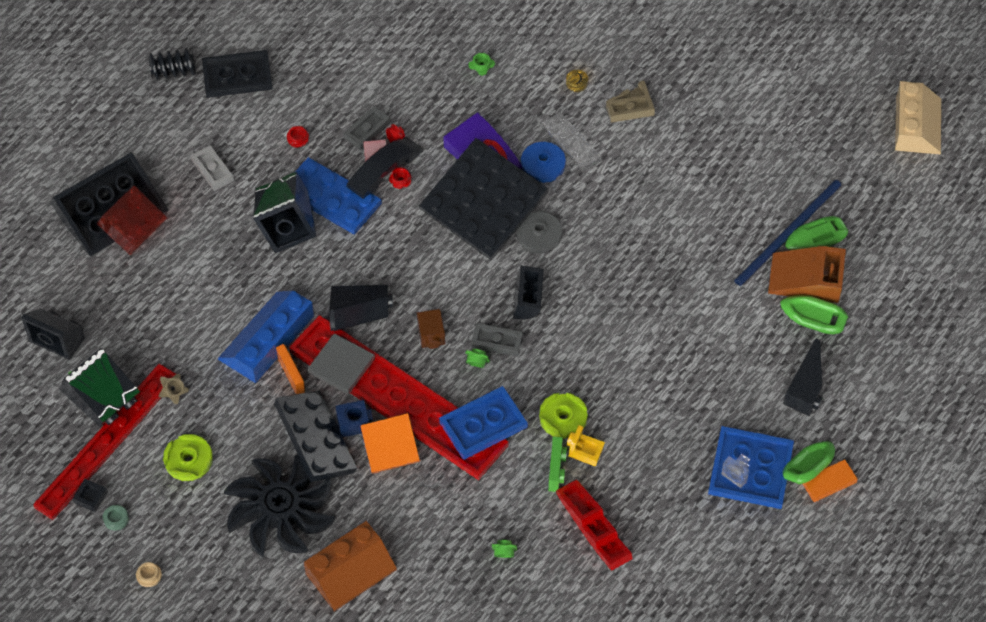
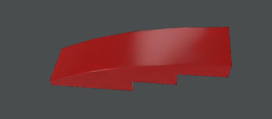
[556,479,633,571]

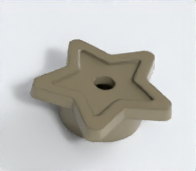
[159,374,189,404]

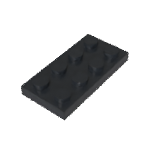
[274,390,357,482]

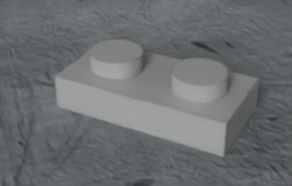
[191,146,234,191]

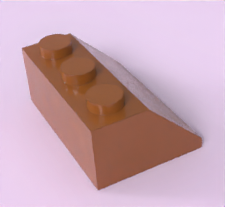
[304,521,397,612]

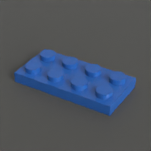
[295,157,382,235]

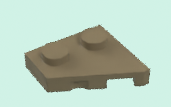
[606,81,655,123]

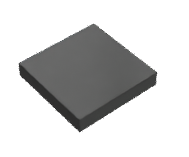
[308,334,375,395]

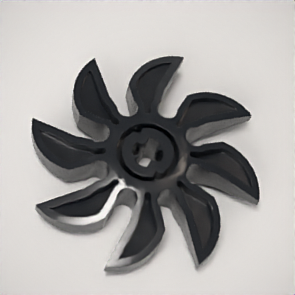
[224,455,335,558]

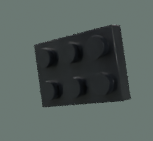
[202,50,273,98]

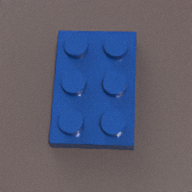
[439,386,528,460]

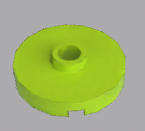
[539,393,588,439]
[163,434,213,481]

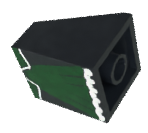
[253,172,317,253]
[59,348,140,427]

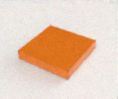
[361,413,420,474]

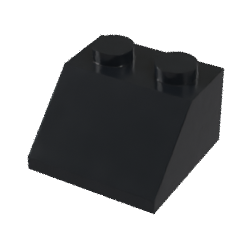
[21,309,85,360]

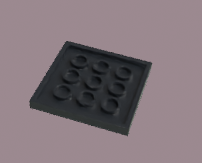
[419,138,548,260]

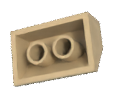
[895,81,941,154]

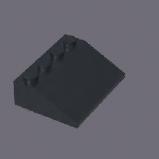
[50,152,168,257]

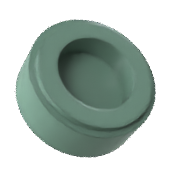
[103,505,129,531]

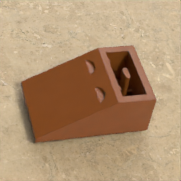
[768,246,846,303]

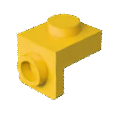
[567,425,605,466]

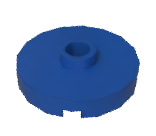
[521,142,566,183]

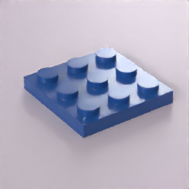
[708,426,794,509]

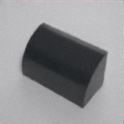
[512,265,544,320]

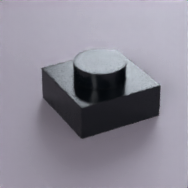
[72,479,108,512]

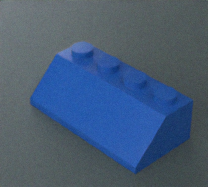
[218,291,314,383]

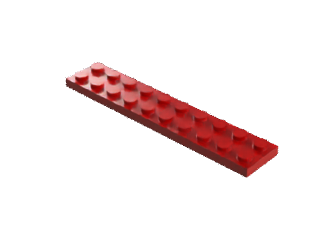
[289,315,509,481]

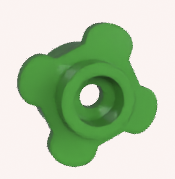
[468,53,495,76]
[465,349,490,368]
[492,540,517,558]

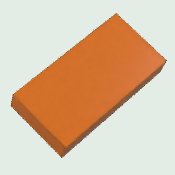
[276,344,305,394]
[802,460,858,502]

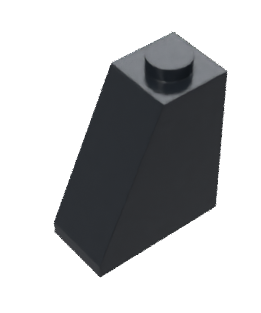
[329,285,393,331]

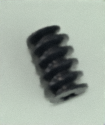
[149,48,196,80]

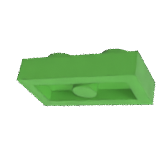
[548,437,567,492]

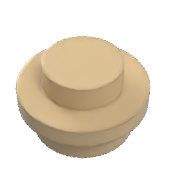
[136,562,162,587]

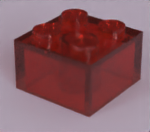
[97,186,167,256]

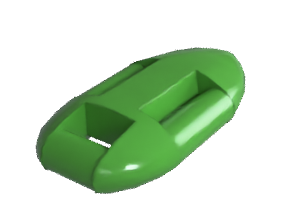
[785,216,848,250]
[780,295,848,335]
[782,441,835,484]

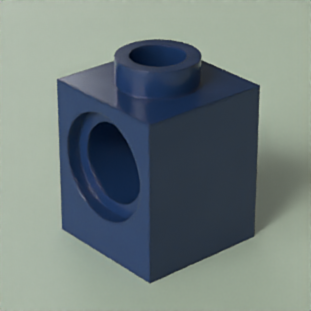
[335,400,373,438]

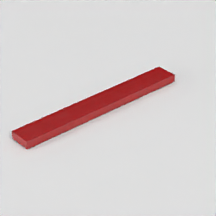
[33,363,176,520]

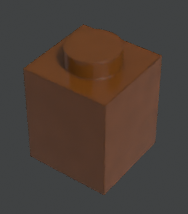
[416,309,445,349]

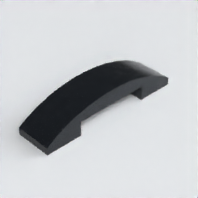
[346,137,423,199]

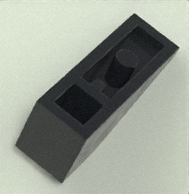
[783,338,823,416]

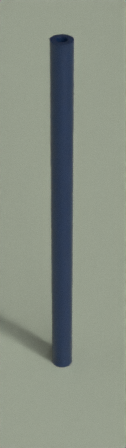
[734,180,841,287]

